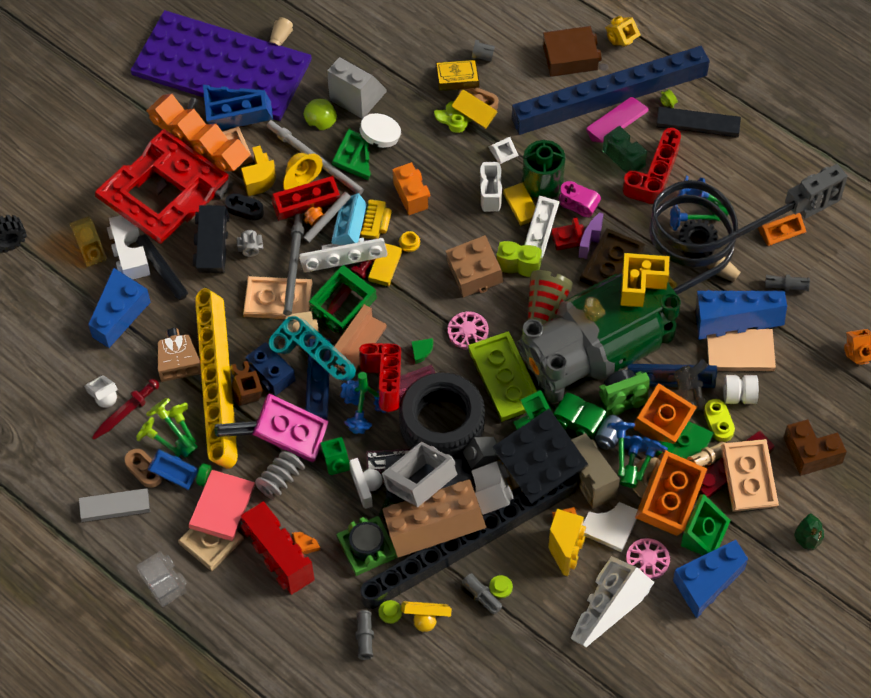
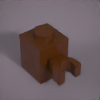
[230,361,263,406]

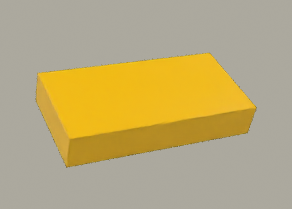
[452,89,497,129]
[503,182,536,226]
[368,244,402,287]

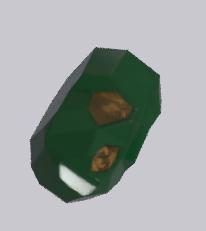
[794,513,824,550]

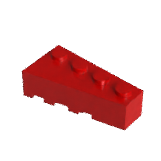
[240,501,315,595]

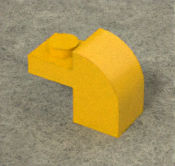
[241,146,276,196]

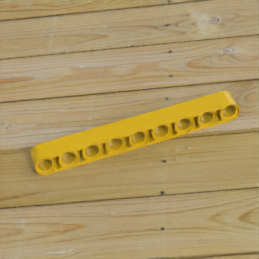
[195,288,238,469]

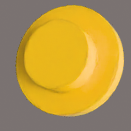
[399,231,420,252]

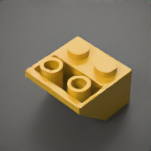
[548,509,586,576]

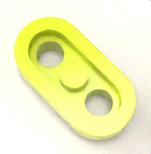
[704,399,735,442]

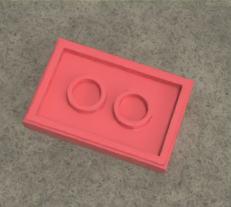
[189,470,255,541]

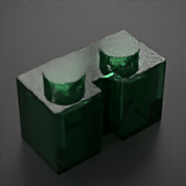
[602,125,647,173]

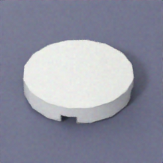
[360,113,401,148]

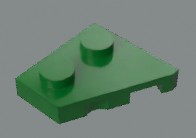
[332,129,371,181]

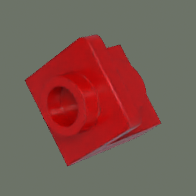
[551,218,585,250]

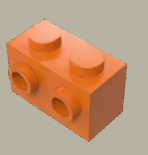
[392,162,430,215]

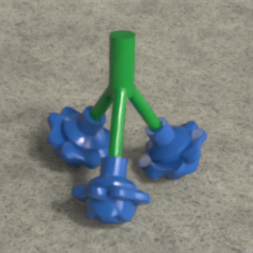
[340,372,387,434]

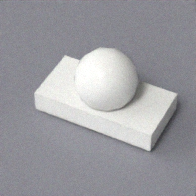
[84,375,118,408]
[349,458,383,509]

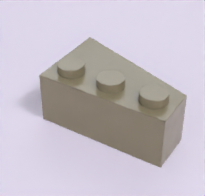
[572,433,620,509]

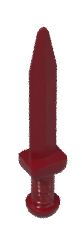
[327,259,375,315]
[92,379,159,439]

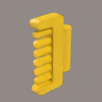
[360,200,392,239]

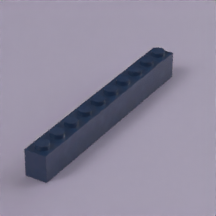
[512,46,710,135]

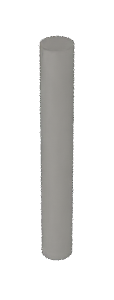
[303,192,351,243]

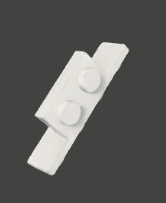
[299,238,387,272]

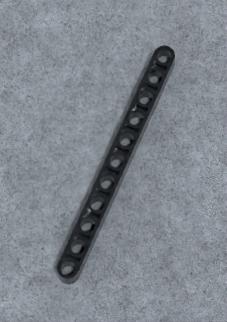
[361,474,578,609]

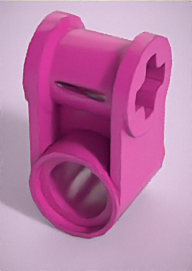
[559,181,601,217]

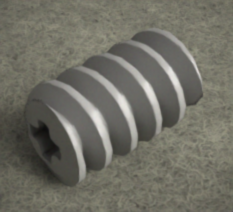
[255,451,305,500]

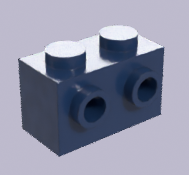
[245,342,296,396]

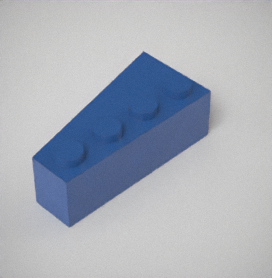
[695,290,787,339]

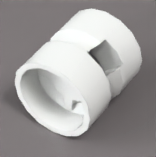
[723,375,759,404]

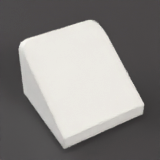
[489,137,518,164]

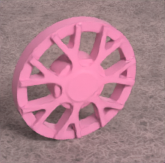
[448,312,489,349]
[626,538,670,580]

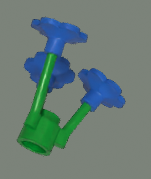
[670,176,731,231]
[607,422,668,488]

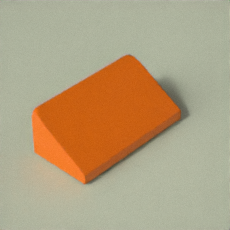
[758,213,806,246]

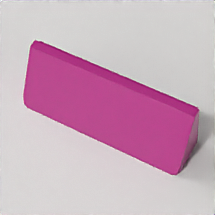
[586,97,649,143]

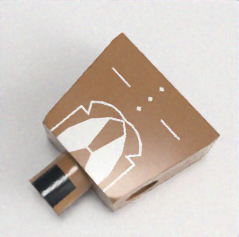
[158,328,201,382]

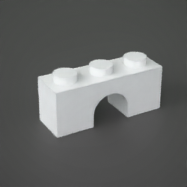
[107,215,150,280]

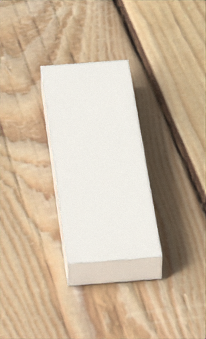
[524,196,559,260]

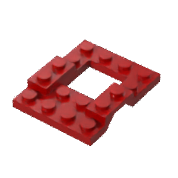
[95,129,229,244]

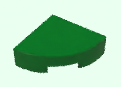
[411,338,433,364]

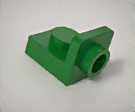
[320,437,350,475]

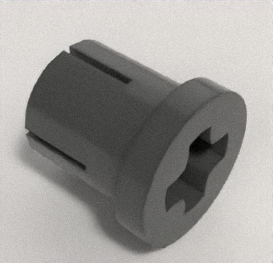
[471,40,495,62]

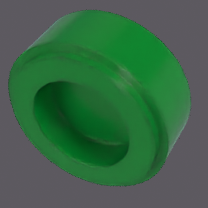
[196,463,212,487]

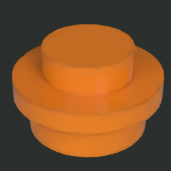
[304,207,324,226]

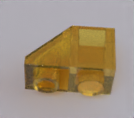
[69,216,107,267]

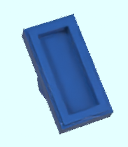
[147,449,199,490]

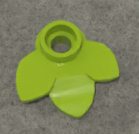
[434,101,472,133]

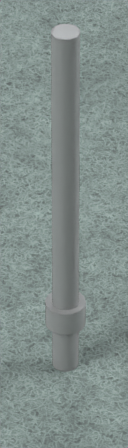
[267,120,364,195]

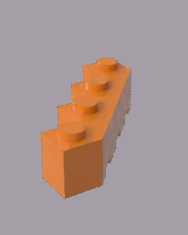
[146,94,250,172]

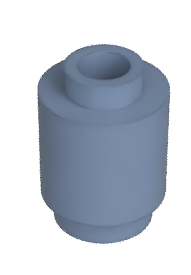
[595,415,623,450]

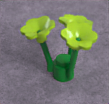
[136,398,198,458]

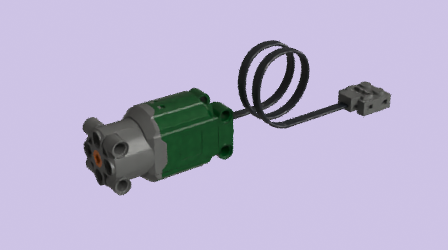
[517,164,848,403]

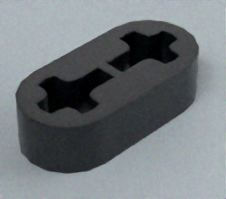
[225,193,264,221]

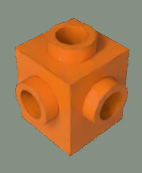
[844,329,871,365]

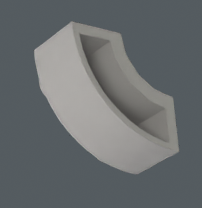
[472,461,513,514]

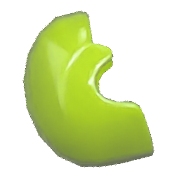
[303,99,337,130]

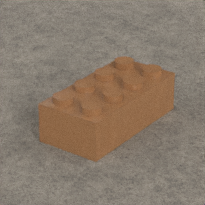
[383,479,486,557]

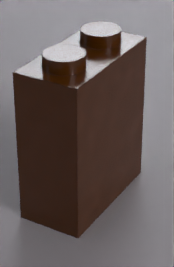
[543,26,602,77]

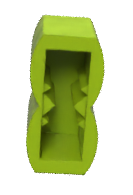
[496,241,542,277]

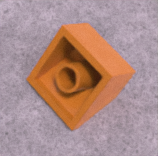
[633,383,697,444]

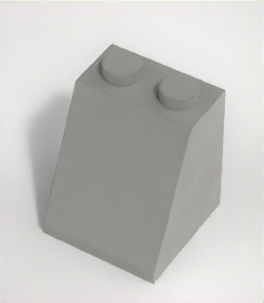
[327,57,387,119]

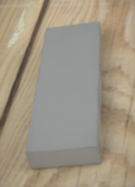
[79,488,150,522]

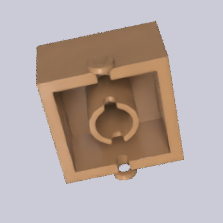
[446,235,503,298]

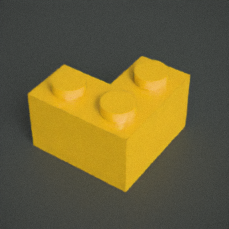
[621,253,670,307]

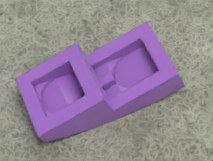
[579,213,603,259]

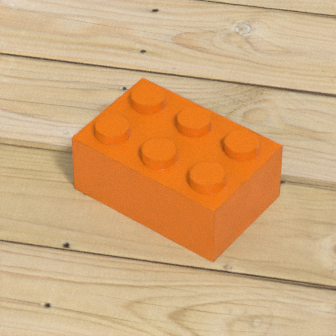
[635,450,707,536]

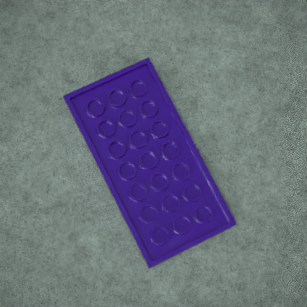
[131,10,312,121]

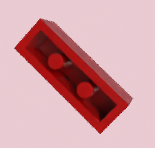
[271,176,340,221]

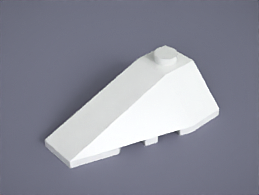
[571,556,654,647]

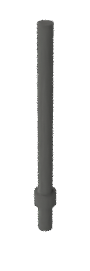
[283,213,304,316]

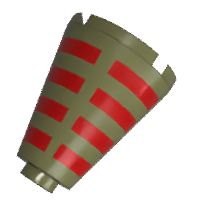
[528,270,573,325]

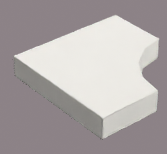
[583,502,637,552]

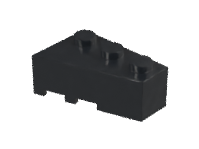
[193,205,230,273]

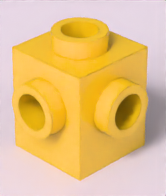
[605,16,640,47]

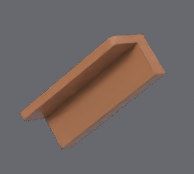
[329,304,386,372]

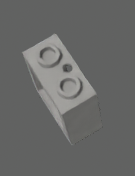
[382,441,457,507]

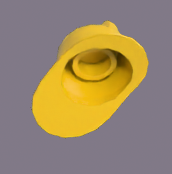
[283,153,323,190]

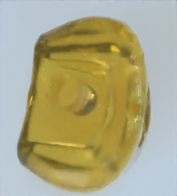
[583,297,605,321]

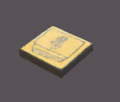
[436,60,480,91]

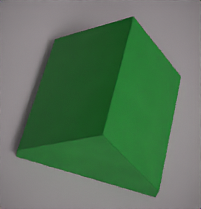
[681,494,731,555]

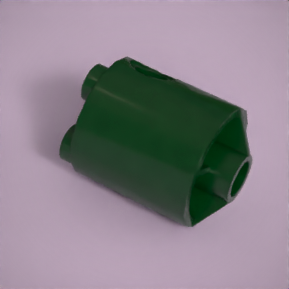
[522,140,566,198]

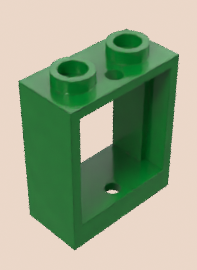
[309,265,377,335]

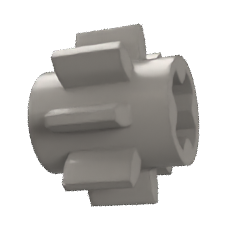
[237,230,263,257]

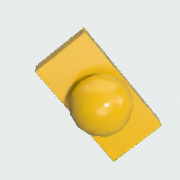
[401,601,452,632]

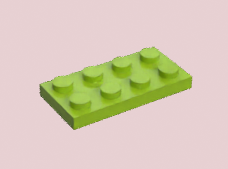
[468,331,537,422]

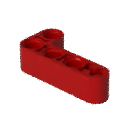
[623,128,681,204]
[359,343,401,412]

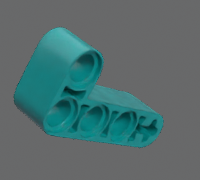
[269,316,356,381]

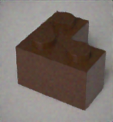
[783,419,847,476]

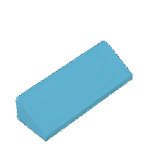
[331,193,366,245]

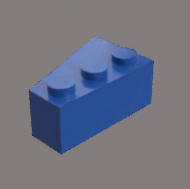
[203,85,273,130]
[88,268,151,348]
[673,540,748,619]

